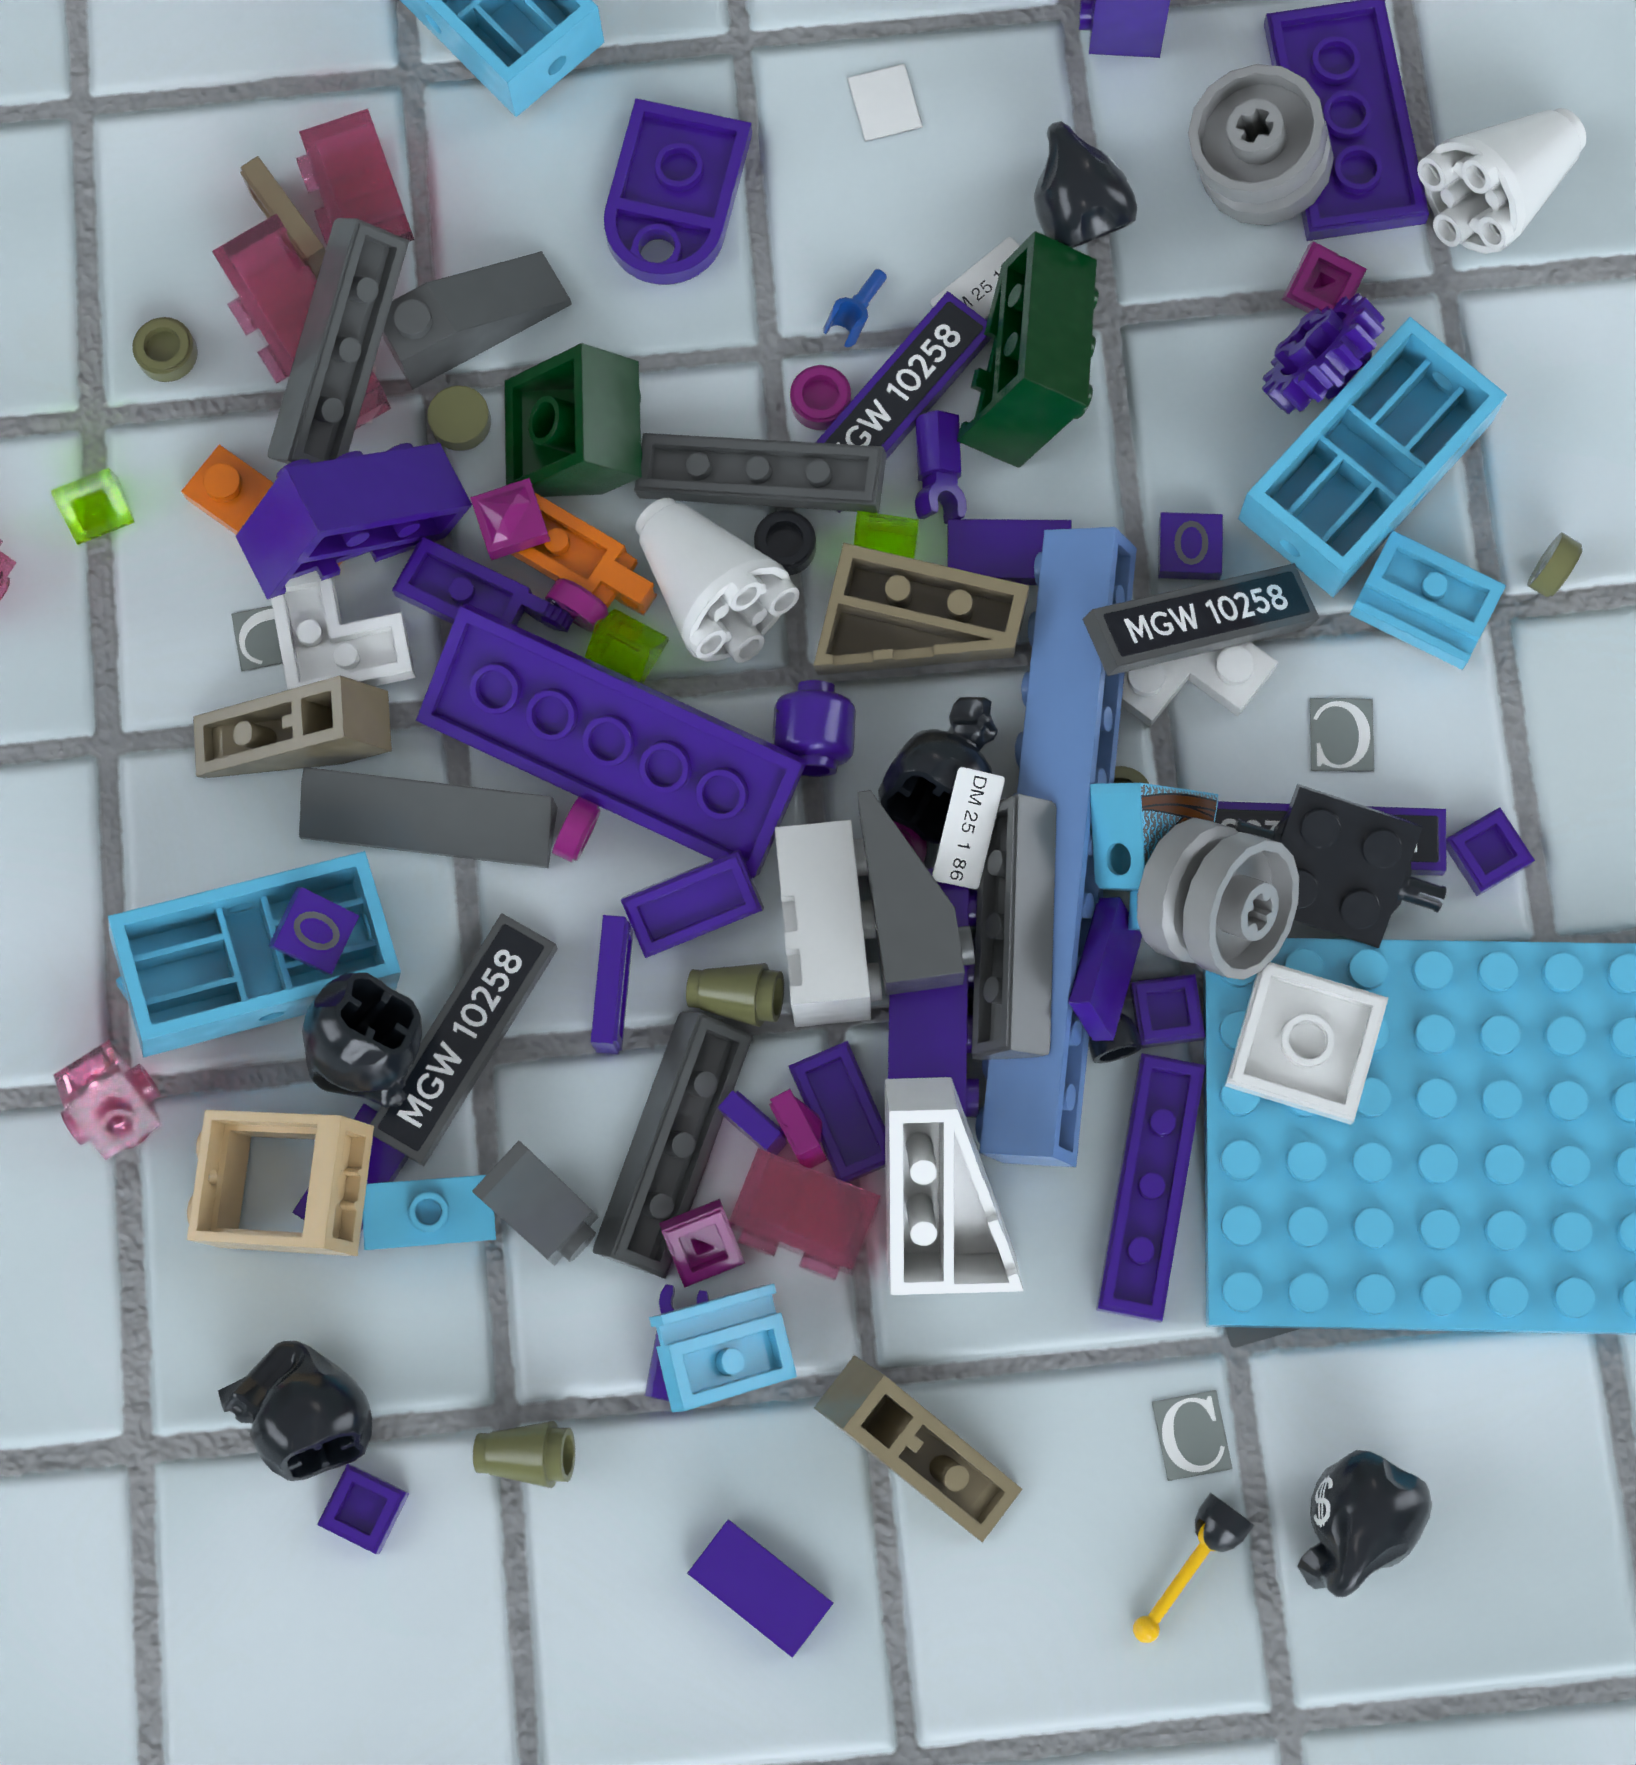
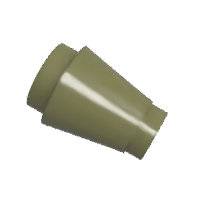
[686,963,784,1027]
[473,1421,575,1488]

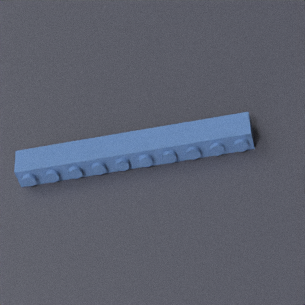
[975,527,1137,1167]

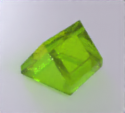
[51,468,135,545]
[853,511,920,559]
[585,609,669,684]

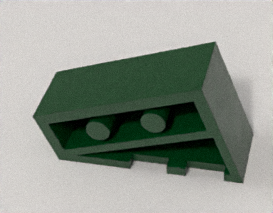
[957,231,1099,468]

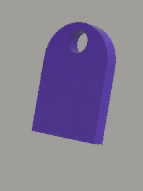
[604,98,753,285]

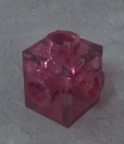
[53,1040,162,1160]

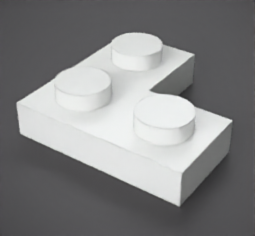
[271,571,416,690]
[1121,589,1278,727]

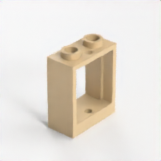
[187,1110,374,1256]

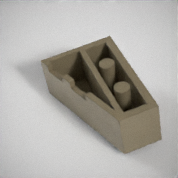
[813,543,1029,675]

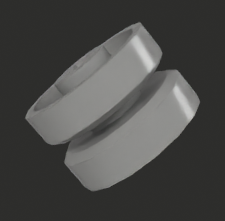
[1188,64,1334,226]
[1137,818,1299,980]

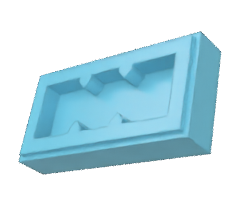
[362,1175,496,1250]

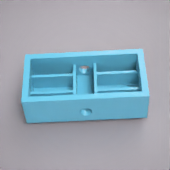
[400,0,605,117]
[1238,317,1507,598]
[108,851,401,1058]

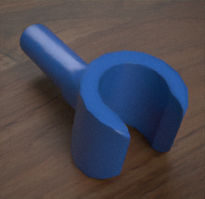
[823,269,887,347]

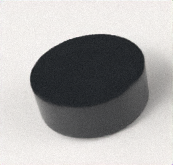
[754,510,816,576]

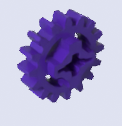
[1262,293,1385,414]

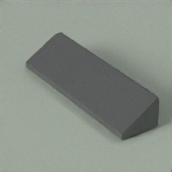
[267,218,409,464]
[299,767,558,868]
[972,794,1057,1060]
[593,1012,753,1279]

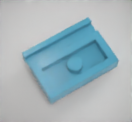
[1349,530,1506,670]
[649,1283,797,1412]

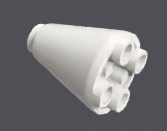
[1417,108,1586,254]
[636,498,800,663]

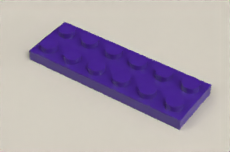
[416,604,808,878]

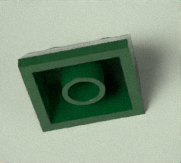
[504,343,642,497]

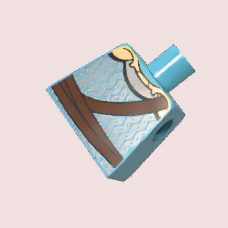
[1090,783,1218,931]

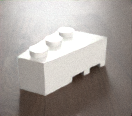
[775,820,882,1027]
[885,1077,1024,1295]

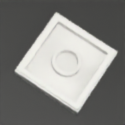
[1225,962,1388,1125]

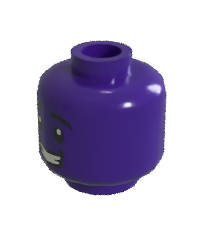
[772,680,856,777]

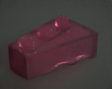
[212,213,391,430]

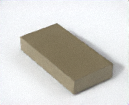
[240,156,326,282]

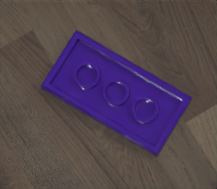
[1264,0,1429,241]

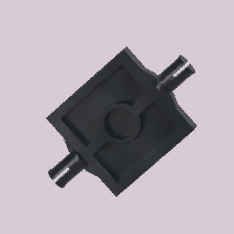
[1234,784,1447,948]

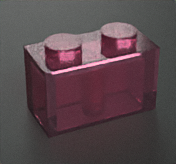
[296,109,414,245]
[729,1148,881,1281]

